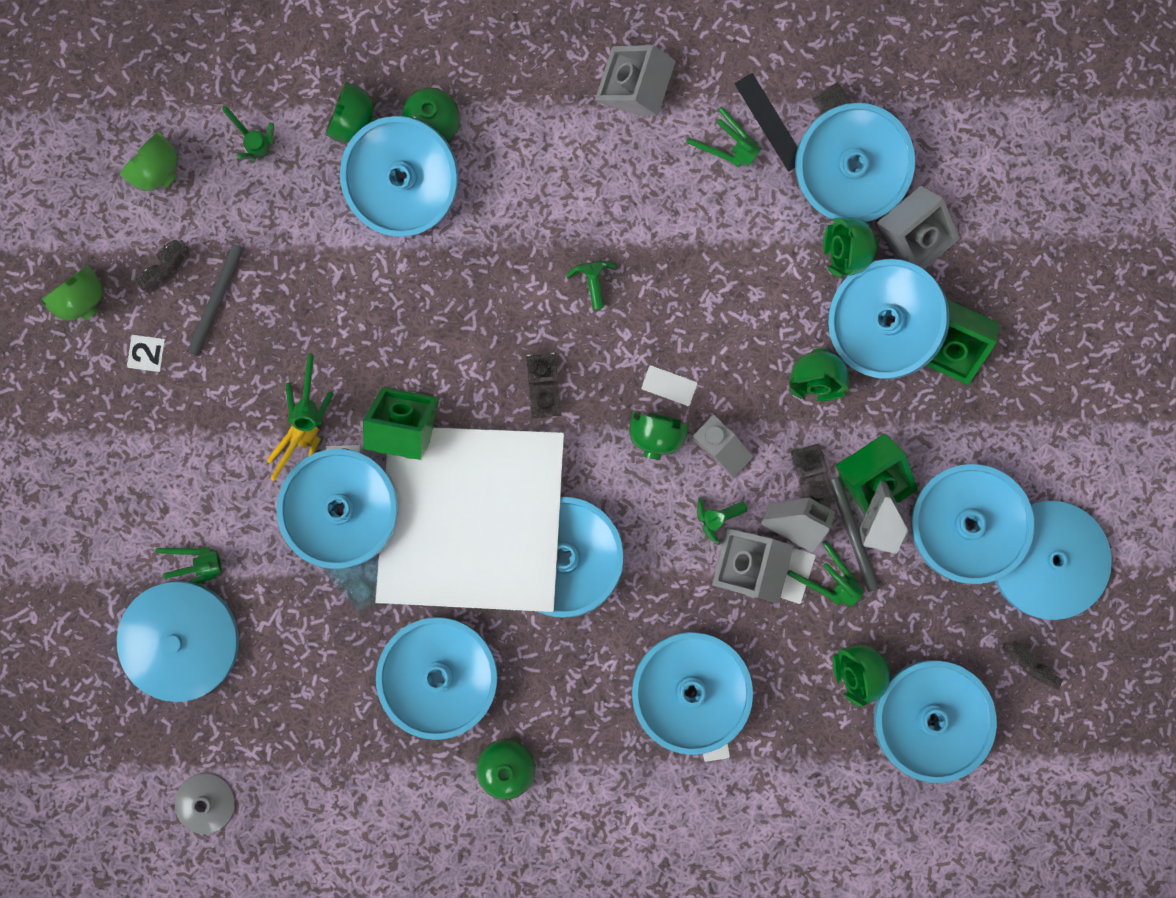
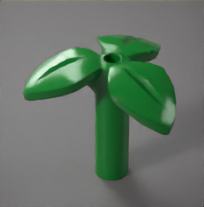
[566,260,617,309]
[697,497,747,545]

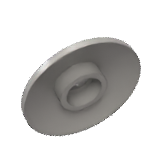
[175,773,235,834]

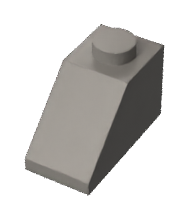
[690,415,753,479]
[859,481,909,554]

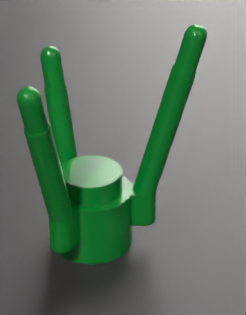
[222,106,275,162]
[686,107,762,167]
[285,353,333,431]
[787,541,864,607]
[155,547,222,584]

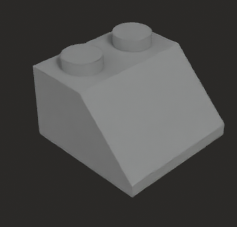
[595,45,676,116]
[877,186,960,269]
[712,528,794,603]

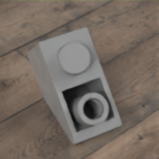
[761,498,835,552]

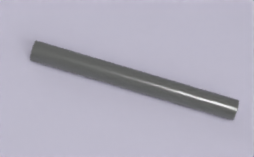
[187,244,244,356]
[829,476,879,592]

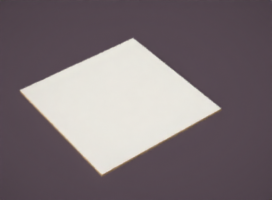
[375,428,564,612]

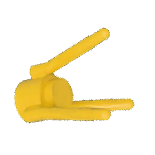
[267,426,321,481]

